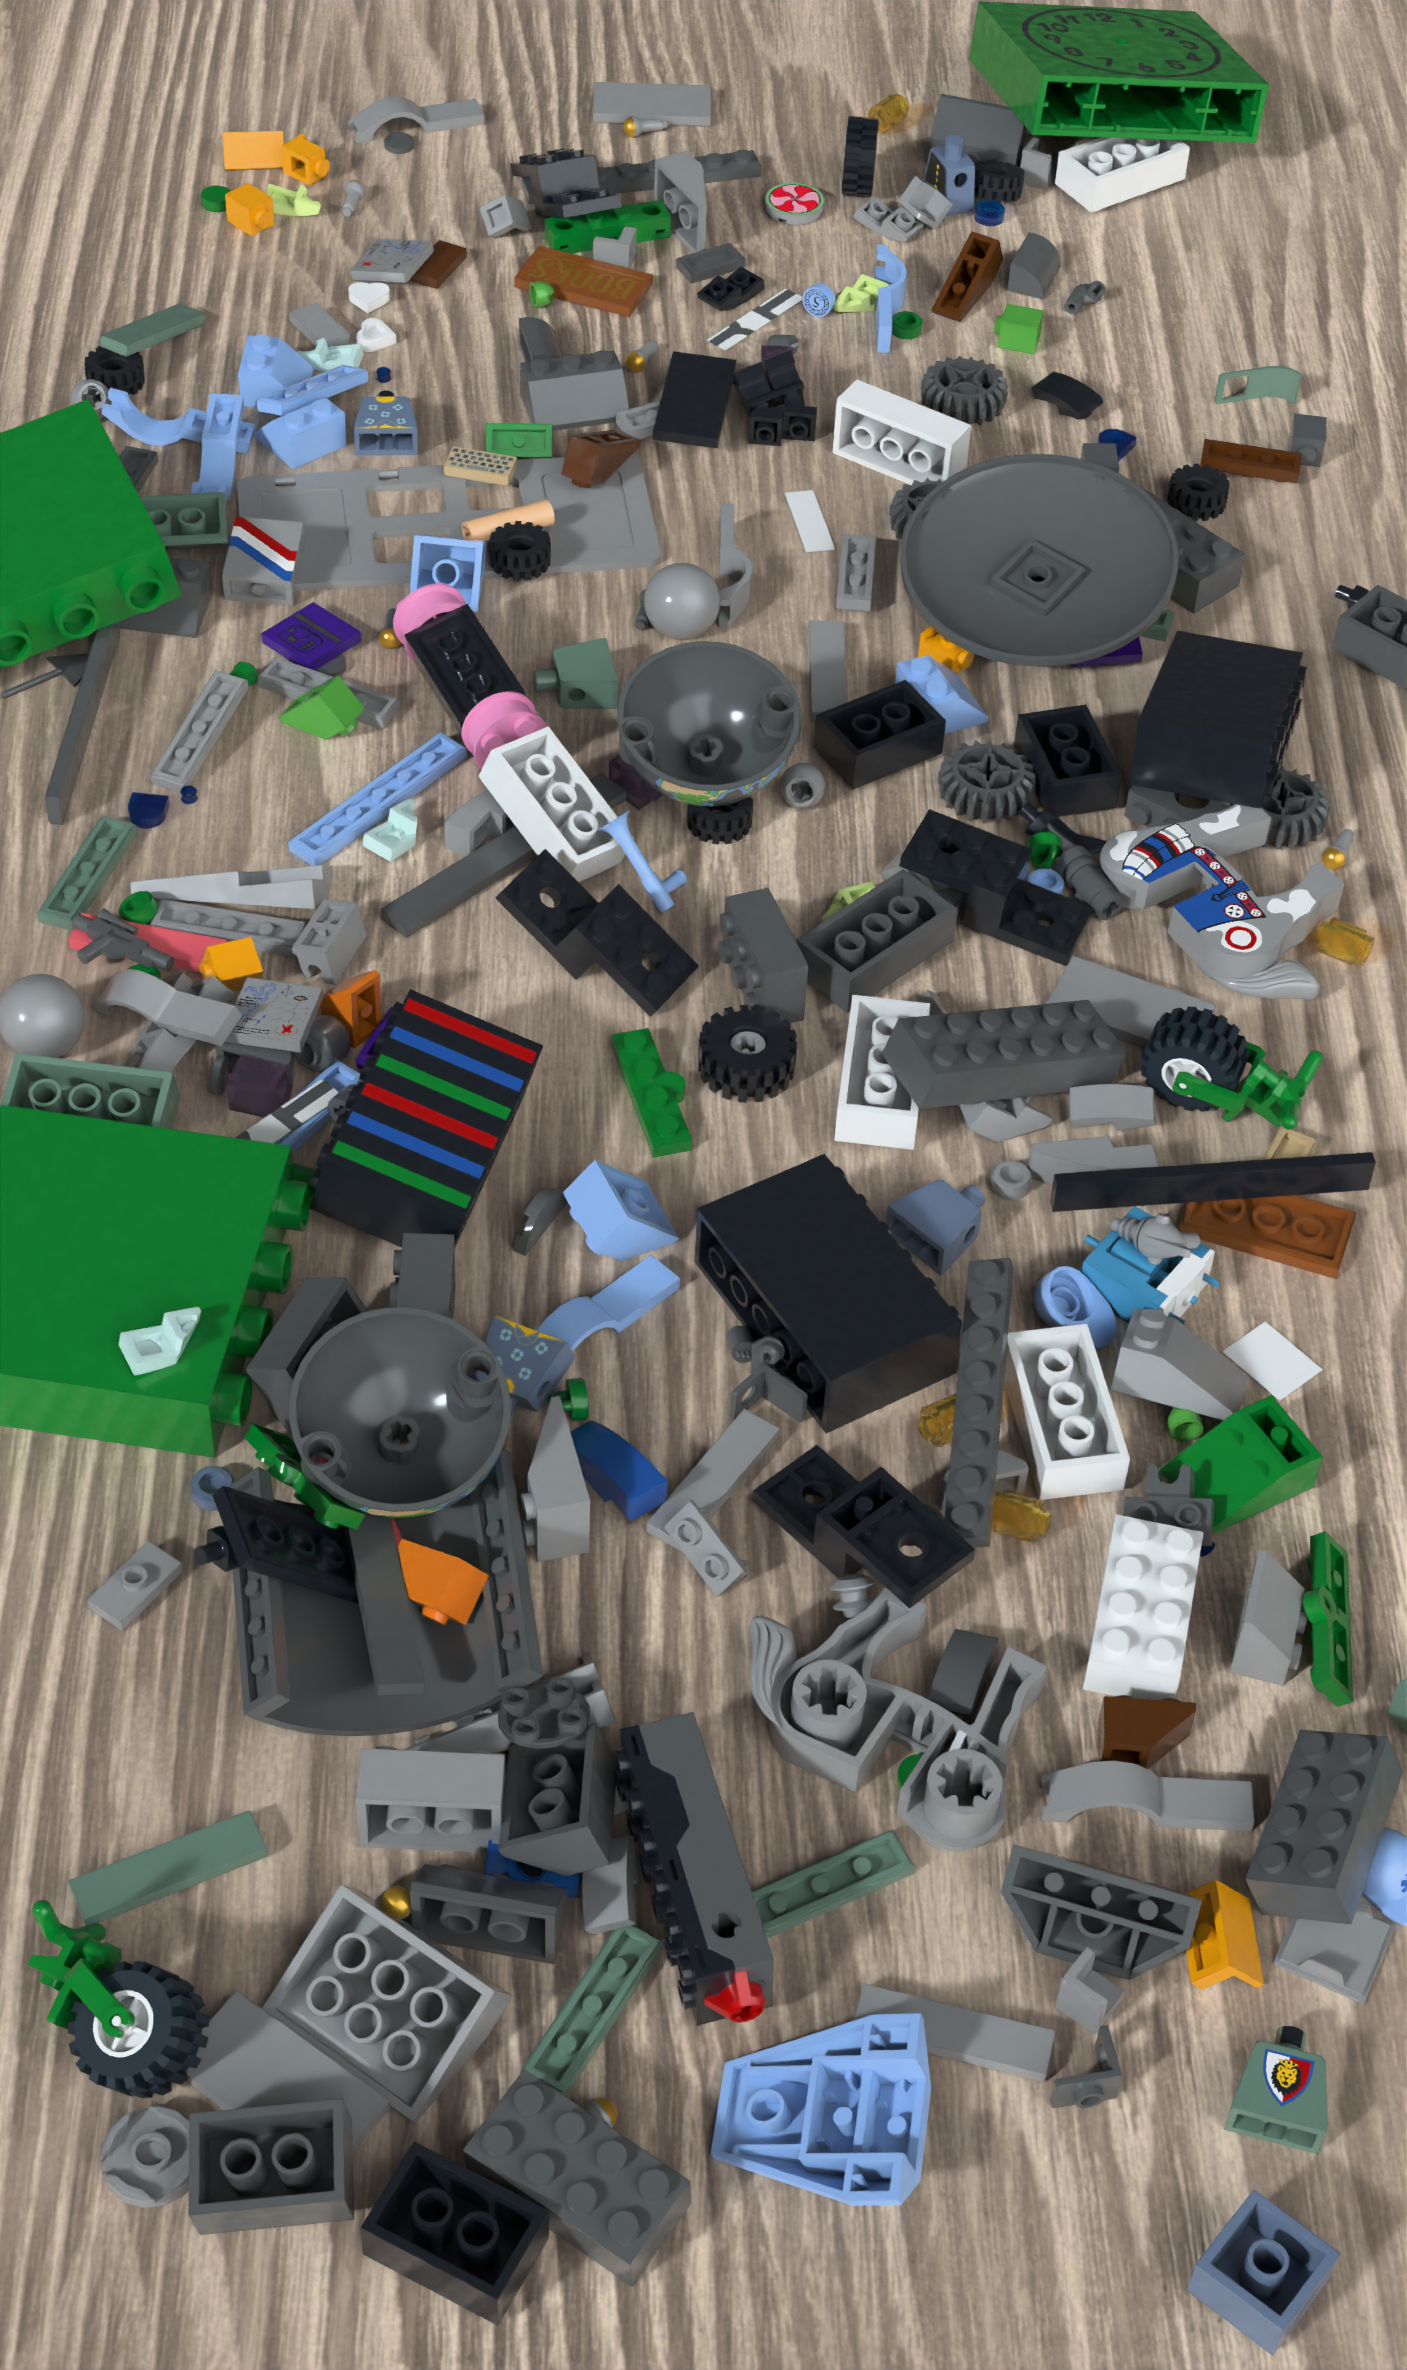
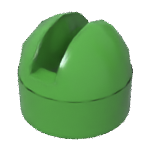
[529,281,554,308]
[1167,1407,1204,1442]

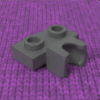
[1123,1464,1214,1546]

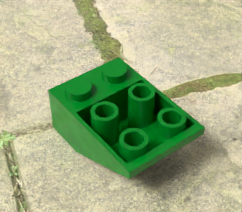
[1159,1395,1323,1534]

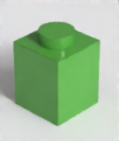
[994,304,1044,354]

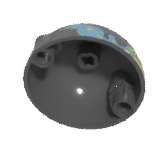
[617,641,800,806]
[289,1307,511,1518]

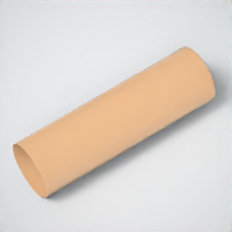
[462,499,555,544]

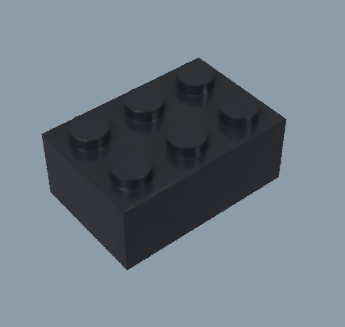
[814,680,946,789]
[1014,704,1122,816]
[360,2141,549,2326]

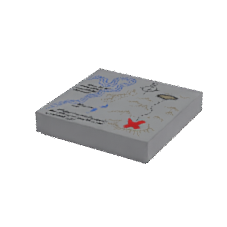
[350,239,434,283]
[225,977,324,1053]

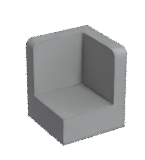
[1020,137,1057,190]
[898,175,953,229]
[480,195,531,238]
[593,227,637,269]
[1055,1946,1125,2035]

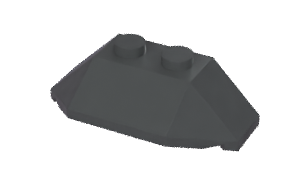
[1001,1845,1202,1980]

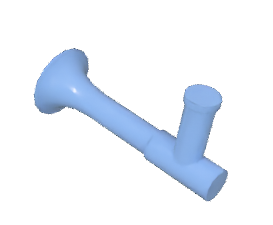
[597,810,687,913]

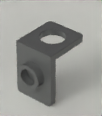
[730,1363,808,1423]
[1050,2025,1122,2108]

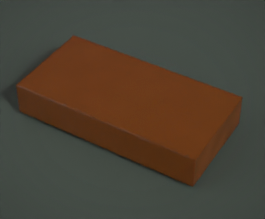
[410,240,467,289]

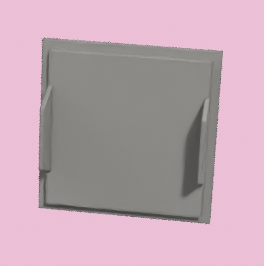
[1273,1901,1396,2005]

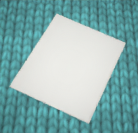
[1222,1321,1323,1401]

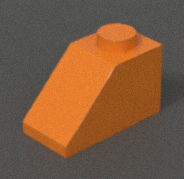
[320,970,382,1049]
[398,1539,489,1626]

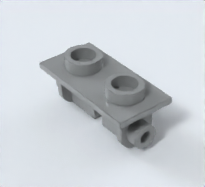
[664,1500,749,1597]

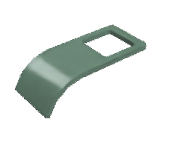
[1215,366,1302,404]

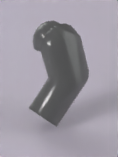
[1064,281,1105,314]
[751,1335,785,1374]

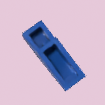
[570,1420,667,1522]

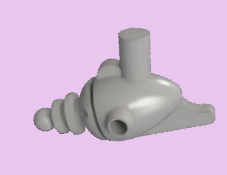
[1110,1213,1200,1265]

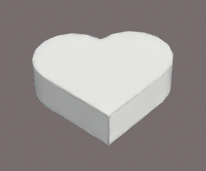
[348,282,390,313]
[356,318,396,352]

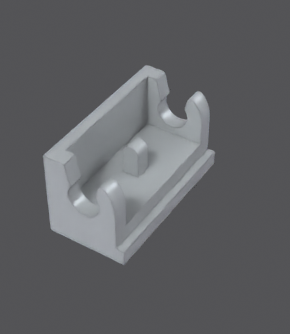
[291,899,367,985]

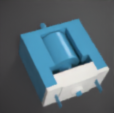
[1081,1206,1220,1325]

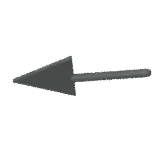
[0,653,89,699]

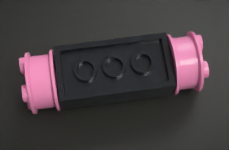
[393,582,547,770]

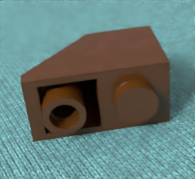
[1098,1695,1196,1769]

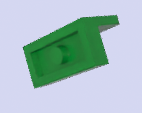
[486,423,552,459]

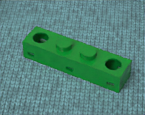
[545,200,671,254]

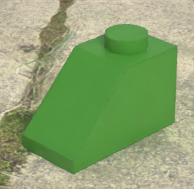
[278,675,365,740]

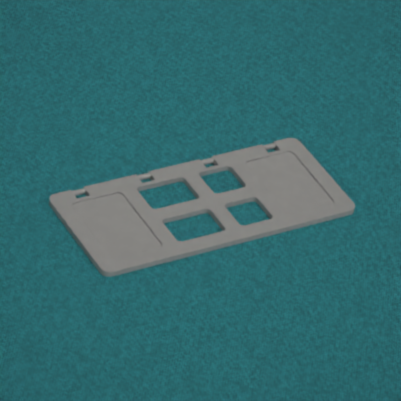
[237,454,661,591]

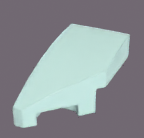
[297,338,364,372]
[362,798,418,862]
[118,1307,201,1376]

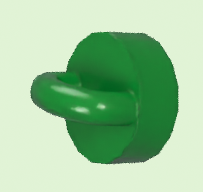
[1025,832,1063,870]
[547,1377,589,1422]

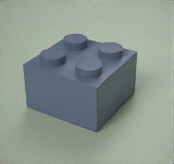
[1187,2189,1341,2356]

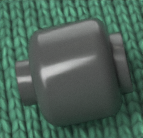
[293,1014,350,1072]

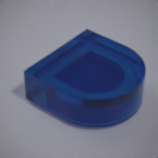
[1097,429,1137,462]
[128,792,170,829]

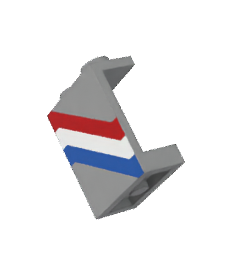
[222,517,306,606]

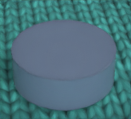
[190,1466,235,1511]

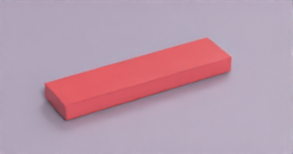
[69,913,228,972]

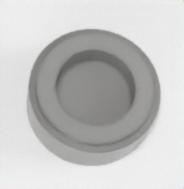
[990,1161,1032,1200]

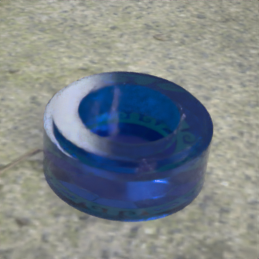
[974,200,1005,226]

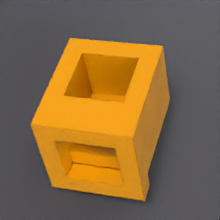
[282,133,330,186]
[918,626,975,674]

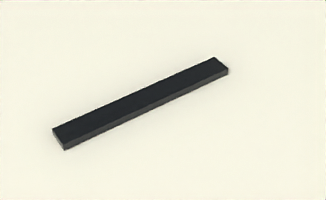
[1050,1152,1376,1212]

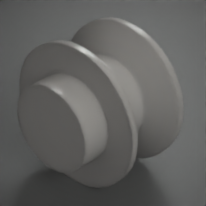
[830,1574,875,1618]

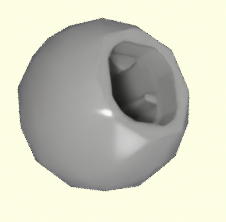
[70,379,112,419]
[779,763,826,809]

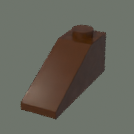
[931,231,1003,322]
[561,430,642,488]

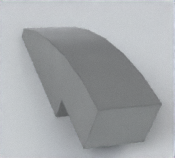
[444,790,515,857]
[1027,1136,1159,1185]

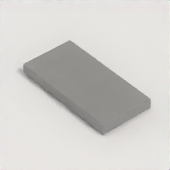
[593,82,711,127]
[1046,956,1216,1048]
[185,1991,390,2152]

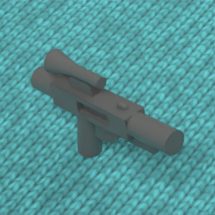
[72,908,175,971]

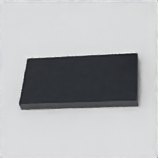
[653,351,737,448]
[212,1486,359,1604]

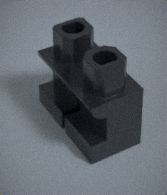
[733,350,805,418]

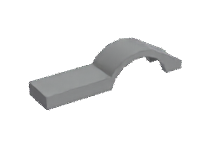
[348,97,484,144]
[719,504,753,628]
[91,969,242,1046]
[1040,1761,1254,1832]

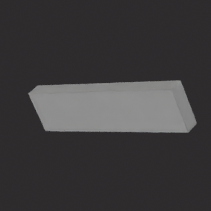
[809,621,847,721]
[257,657,400,730]
[150,670,249,794]
[150,899,308,958]
[646,1409,780,1553]
[854,1983,1055,2082]

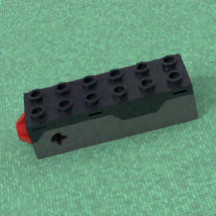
[614,1712,774,2026]

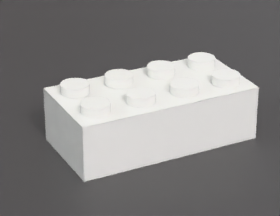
[1055,137,1190,213]
[833,379,971,485]
[478,726,634,882]
[834,995,930,1150]
[1004,1324,1130,1500]
[1083,1514,1203,1700]

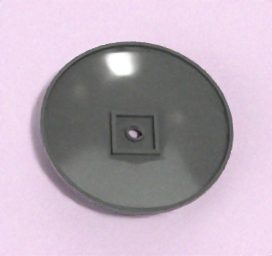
[900,454,1179,667]

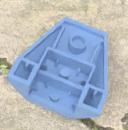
[710,2013,931,2205]

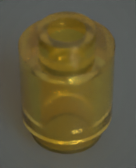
[868,94,909,134]
[1314,917,1374,965]
[917,1394,956,1447]
[992,1490,1052,1543]

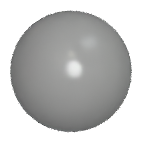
[644,563,720,640]
[0,974,85,1058]

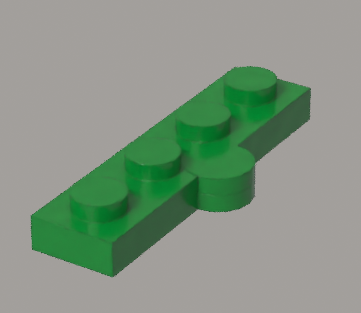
[611,1028,692,1158]
[245,1423,366,1530]
[1303,1531,1353,1707]

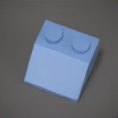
[238,335,314,407]
[254,397,347,470]
[410,534,487,612]
[895,655,988,734]
[563,1160,680,1261]

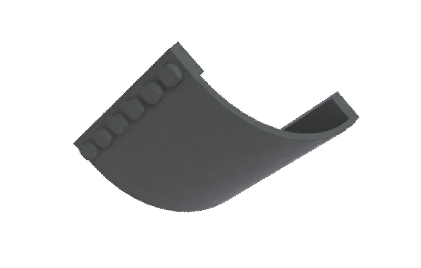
[227,1448,543,1736]

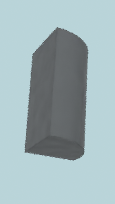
[1007,232,1061,299]
[519,317,563,362]

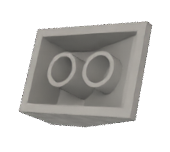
[654,151,707,253]
[1111,1308,1249,1420]
[521,1396,590,1562]

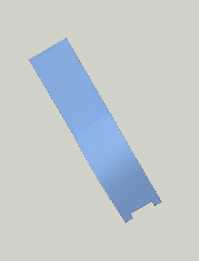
[875,244,907,353]
[102,388,256,454]
[191,393,244,502]
[536,1255,680,1351]

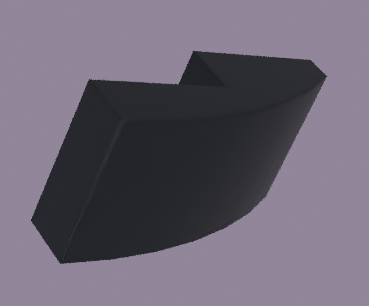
[697,266,765,311]
[1031,371,1103,419]
[748,406,817,446]

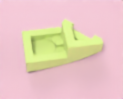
[266,183,321,216]
[834,274,889,312]

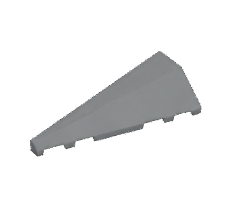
[130,865,333,909]
[126,972,236,1072]
[918,990,1053,1143]
[404,1653,617,1753]

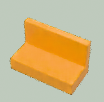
[222,131,284,171]
[1185,1879,1264,1990]

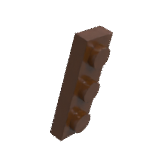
[1200,439,1302,483]

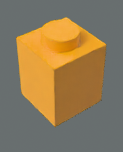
[225,183,274,236]
[199,937,263,992]

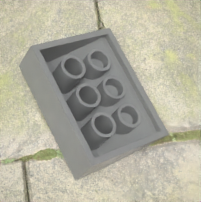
[262,1884,513,2122]

